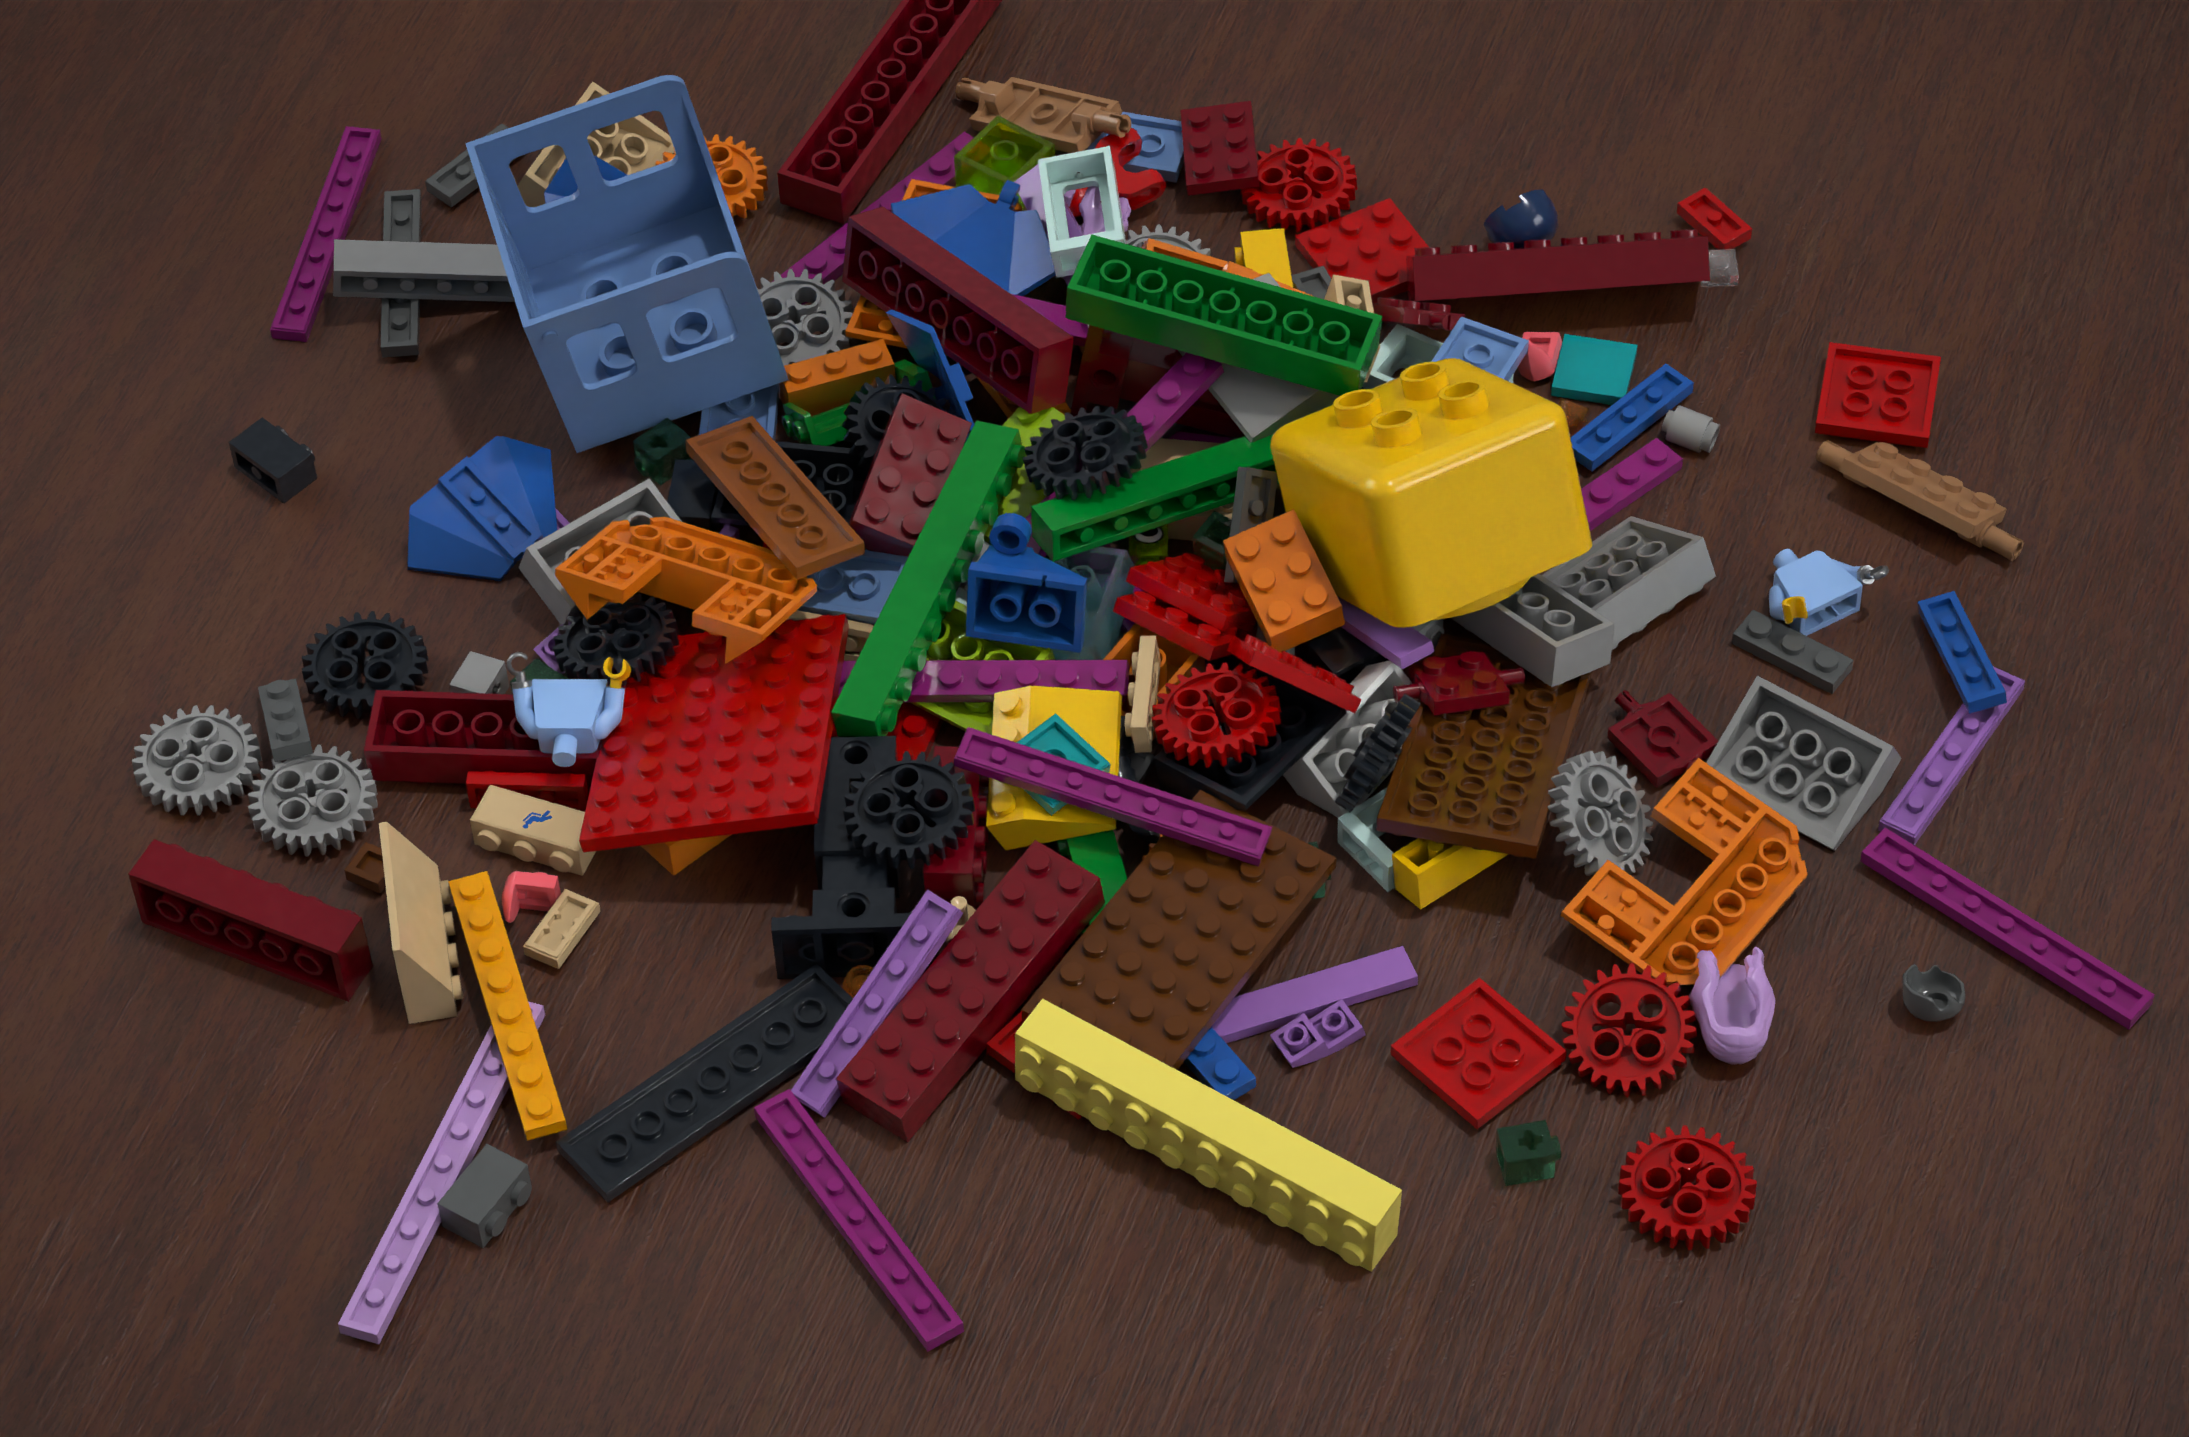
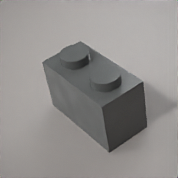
[437,1144,532,1248]

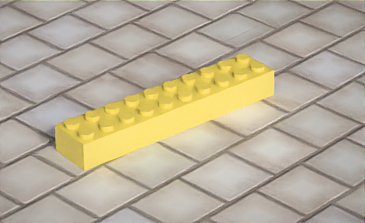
[1015,998,1402,1272]

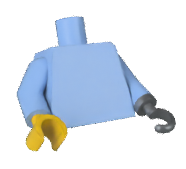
[1769,549,1889,636]
[506,652,631,767]

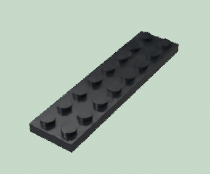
[556,964,853,1203]

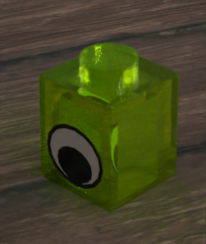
[1129,524,1169,570]

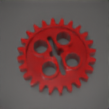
[1241,138,1358,232]
[1151,662,1281,768]
[1562,963,1697,1097]
[1618,1125,1757,1250]

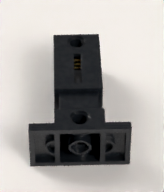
[771,736,939,979]

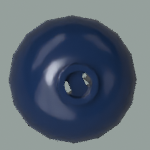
[1484,189,1558,249]

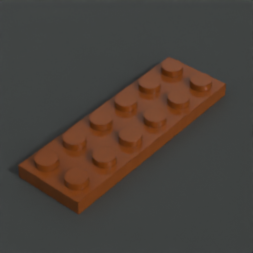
[686,416,865,580]

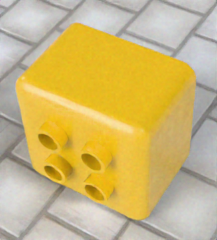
[1270,358,1592,628]

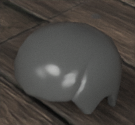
[1902,964,1966,1022]

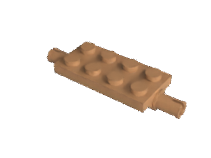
[955,77,1131,153]
[1816,440,2024,561]

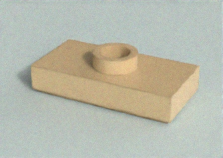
[523,889,601,969]

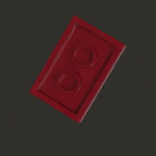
[1180,101,1260,196]

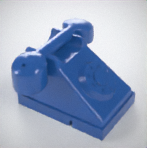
[966,513,1087,653]

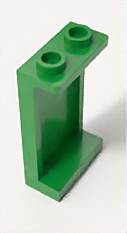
[782,359,936,446]

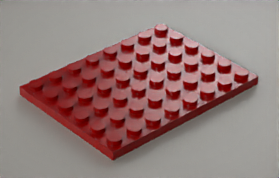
[579,614,849,853]

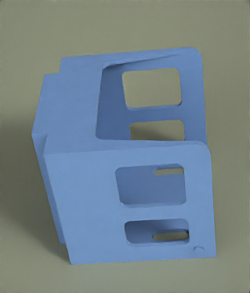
[465,75,789,453]

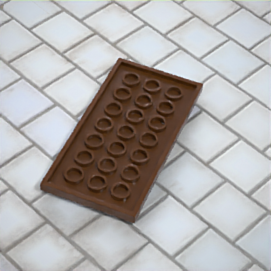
[1376,633,1593,859]
[1021,790,1336,1070]

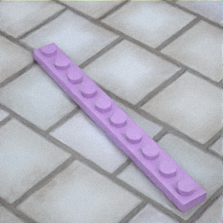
[338,1001,545,1344]

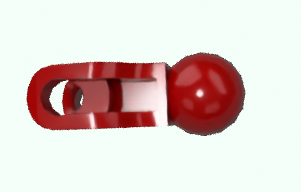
[1069,128,1166,218]

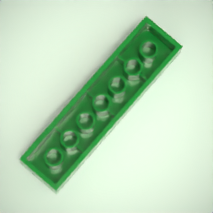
[1065,234,1382,396]

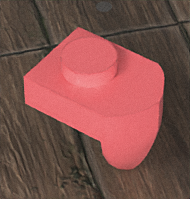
[1518,332,1562,382]
[502,871,561,923]

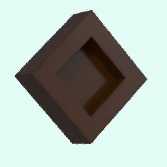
[344,842,386,893]

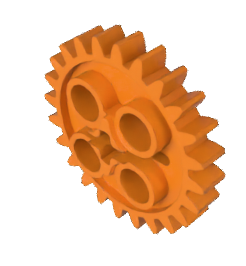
[655,134,768,220]

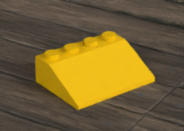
[986,686,1122,850]

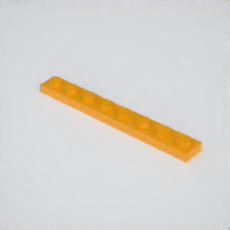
[448,871,567,1141]

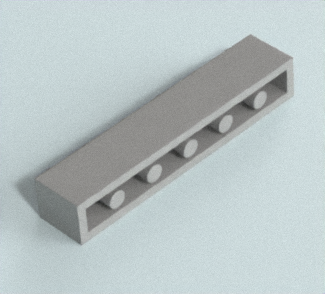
[333,239,515,302]

